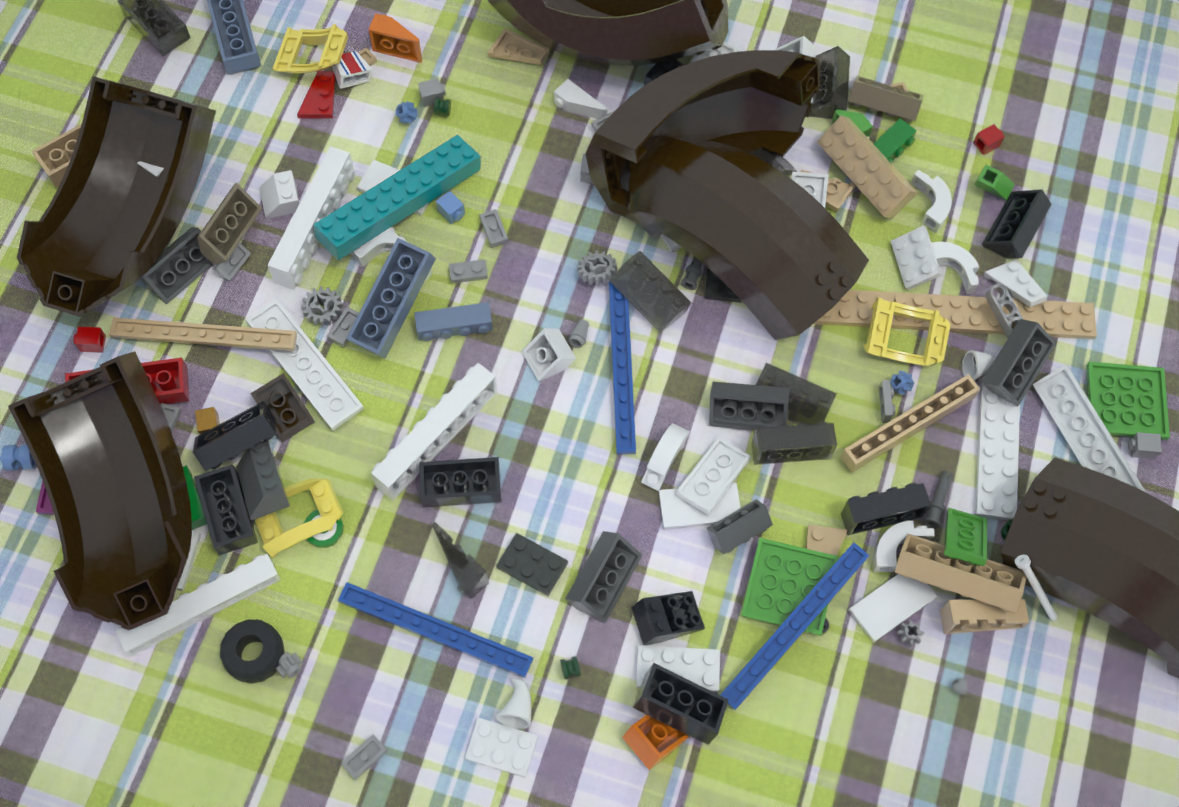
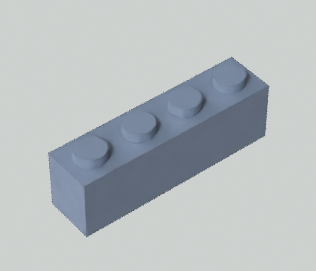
[414,302,493,341]

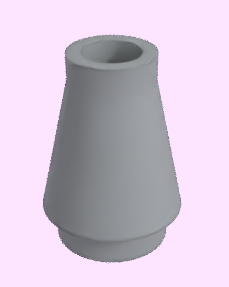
[568,319,589,348]

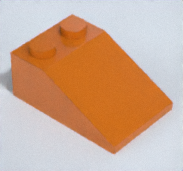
[368,13,422,63]
[622,715,691,770]

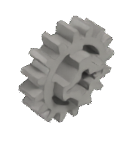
[577,251,617,286]
[301,286,343,326]

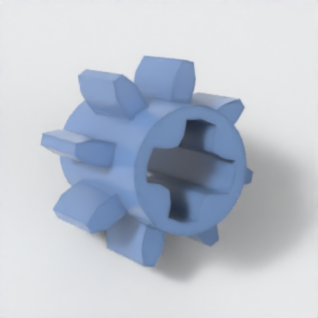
[396,101,418,124]
[890,370,915,395]

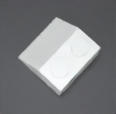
[259,170,300,219]
[521,328,576,381]

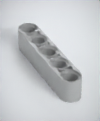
[985,284,1023,338]

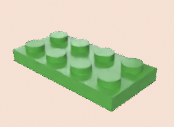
[944,508,987,566]

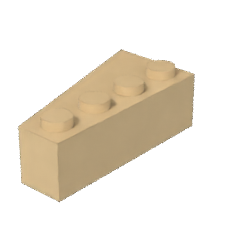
[940,599,1030,634]

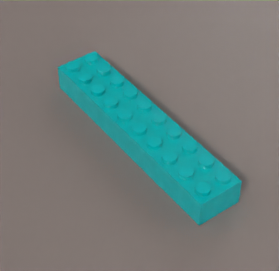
[314,134,481,261]

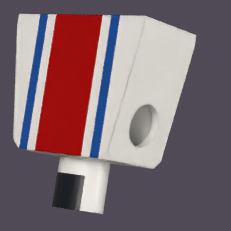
[333,50,372,89]

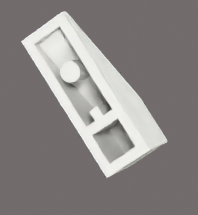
[554,79,607,119]

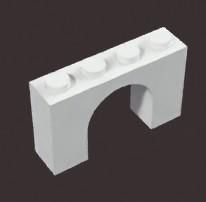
[350,227,432,282]

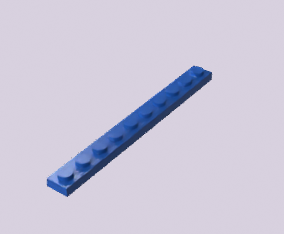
[609,279,636,454]
[720,542,870,710]
[338,582,534,678]

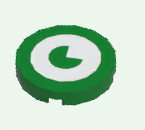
[304,510,344,548]

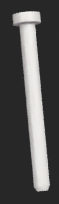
[1015,555,1058,621]

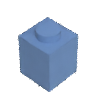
[436,191,465,224]

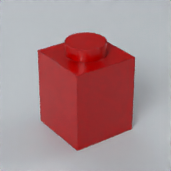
[973,124,1005,156]
[73,327,106,353]

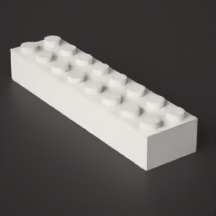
[268,146,355,290]
[371,363,497,501]

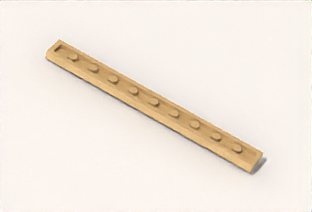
[109,318,298,351]

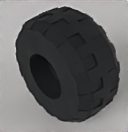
[220,619,285,684]

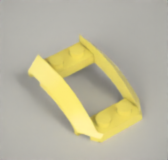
[272,24,348,73]
[863,298,951,366]
[255,479,343,558]

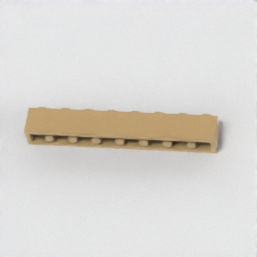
[840,374,980,473]

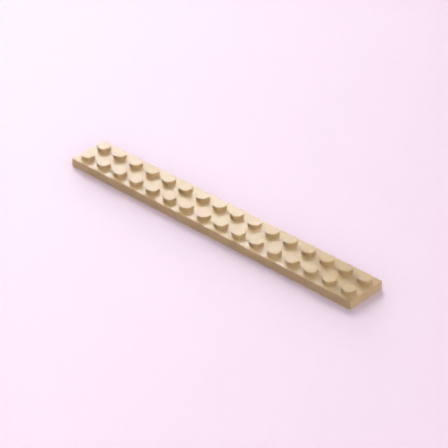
[814,290,1097,339]

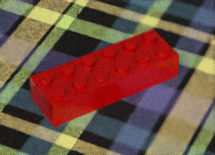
[65,357,189,405]

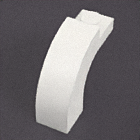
[911,170,952,233]
[931,242,979,294]
[641,423,690,491]
[873,521,935,572]

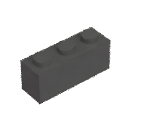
[707,499,773,555]

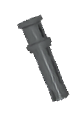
[681,256,703,290]
[922,470,954,528]

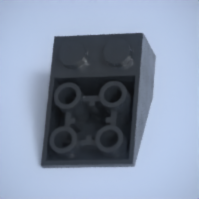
[631,591,705,645]

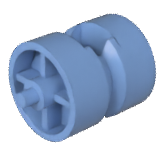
[0,444,37,471]

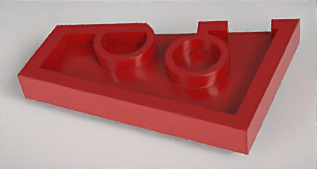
[297,71,336,119]

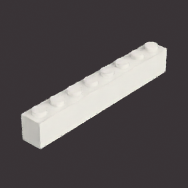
[116,554,281,657]

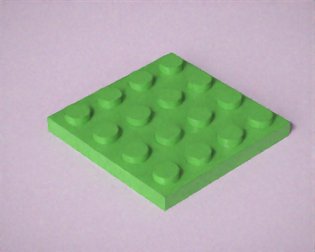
[1086,362,1170,440]
[741,538,839,636]

